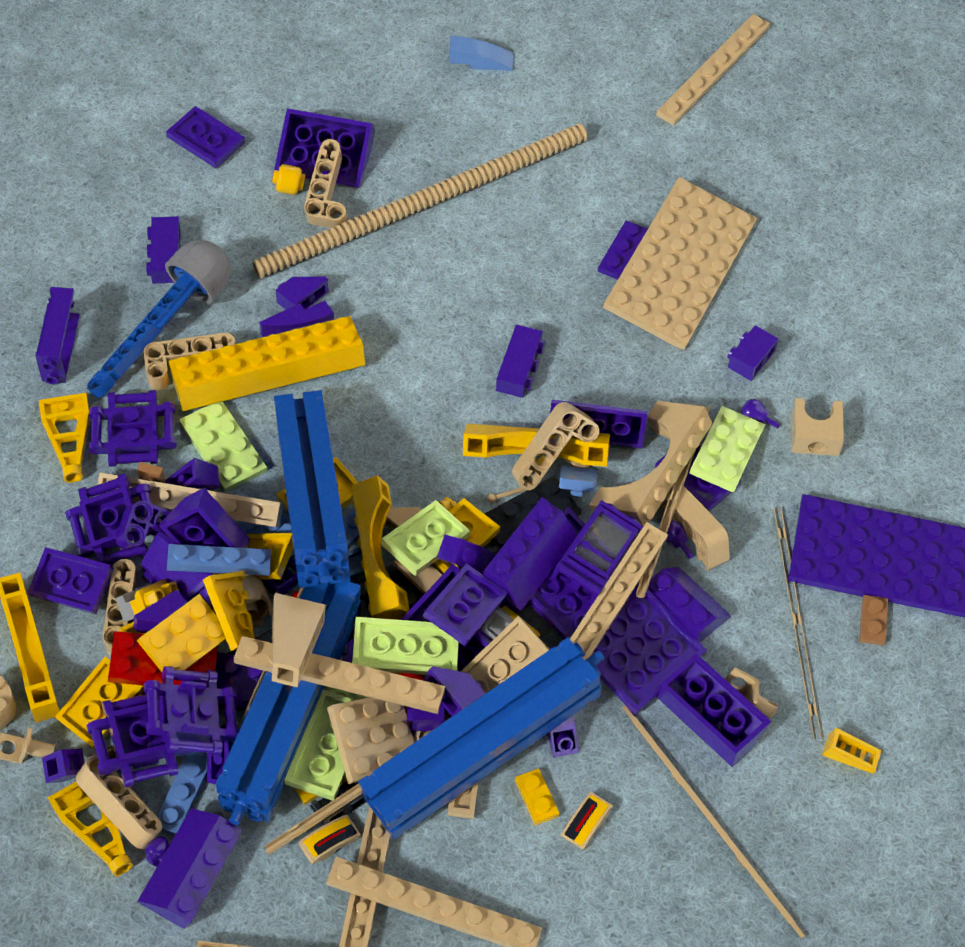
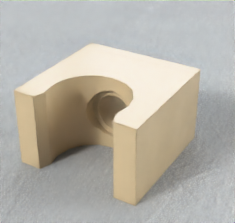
[791,398,844,456]

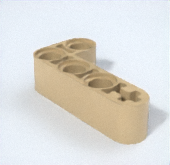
[304,139,348,228]
[144,333,236,391]
[512,402,599,490]
[661,485,730,571]
[103,559,138,655]
[76,745,162,849]

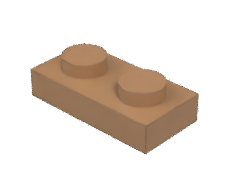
[859,595,888,646]

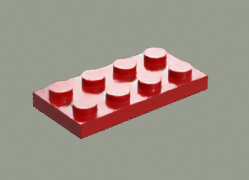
[108,631,218,686]

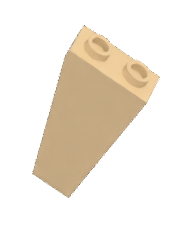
[272,593,326,687]

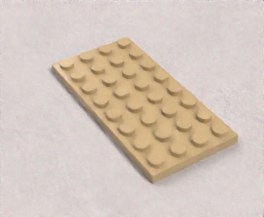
[603,177,757,350]

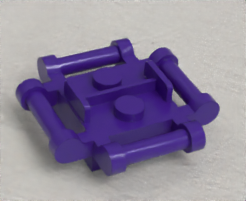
[89,390,177,467]
[65,473,160,565]
[144,666,240,756]
[86,694,192,788]

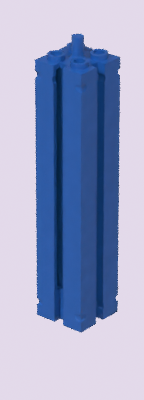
[274,390,350,588]
[216,580,361,825]
[358,637,605,840]

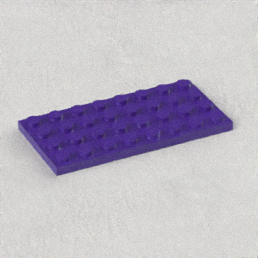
[788,494,965,618]
[528,507,707,715]

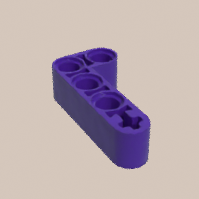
[116,501,171,550]

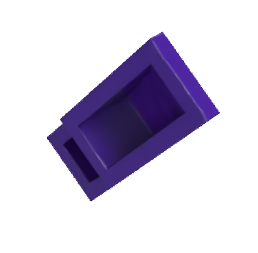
[259,300,334,337]

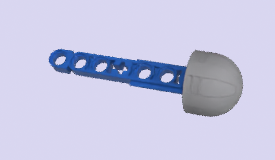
[87,240,230,398]

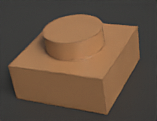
[137,462,166,483]

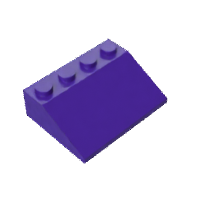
[274,108,375,188]

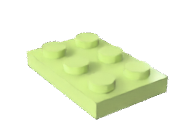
[381,500,470,576]

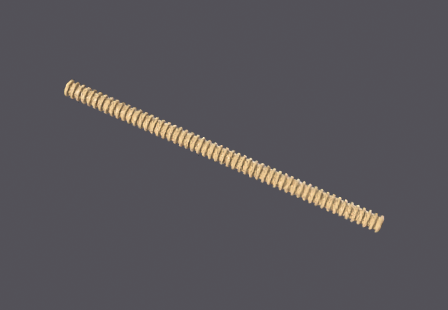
[253,123,587,279]

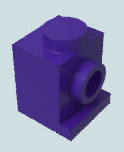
[42,748,85,783]

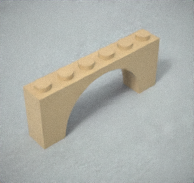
[589,401,712,526]

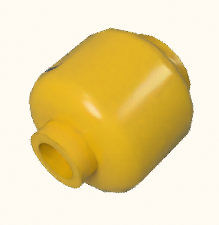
[272,164,305,195]

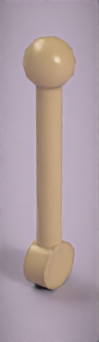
[487,487,526,503]

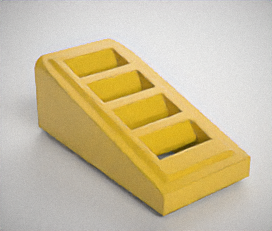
[822,728,882,774]

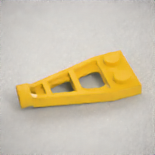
[39,393,90,483]
[47,781,133,877]

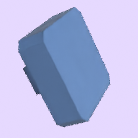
[559,466,597,497]

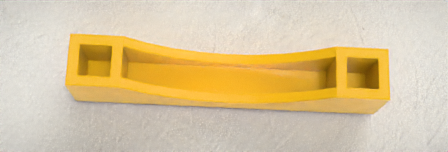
[463,423,610,467]
[351,475,409,620]
[0,572,60,723]

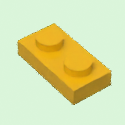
[514,768,560,826]

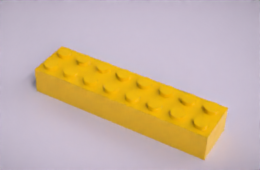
[169,316,365,411]

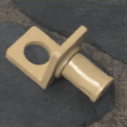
[724,668,778,719]
[0,727,55,763]

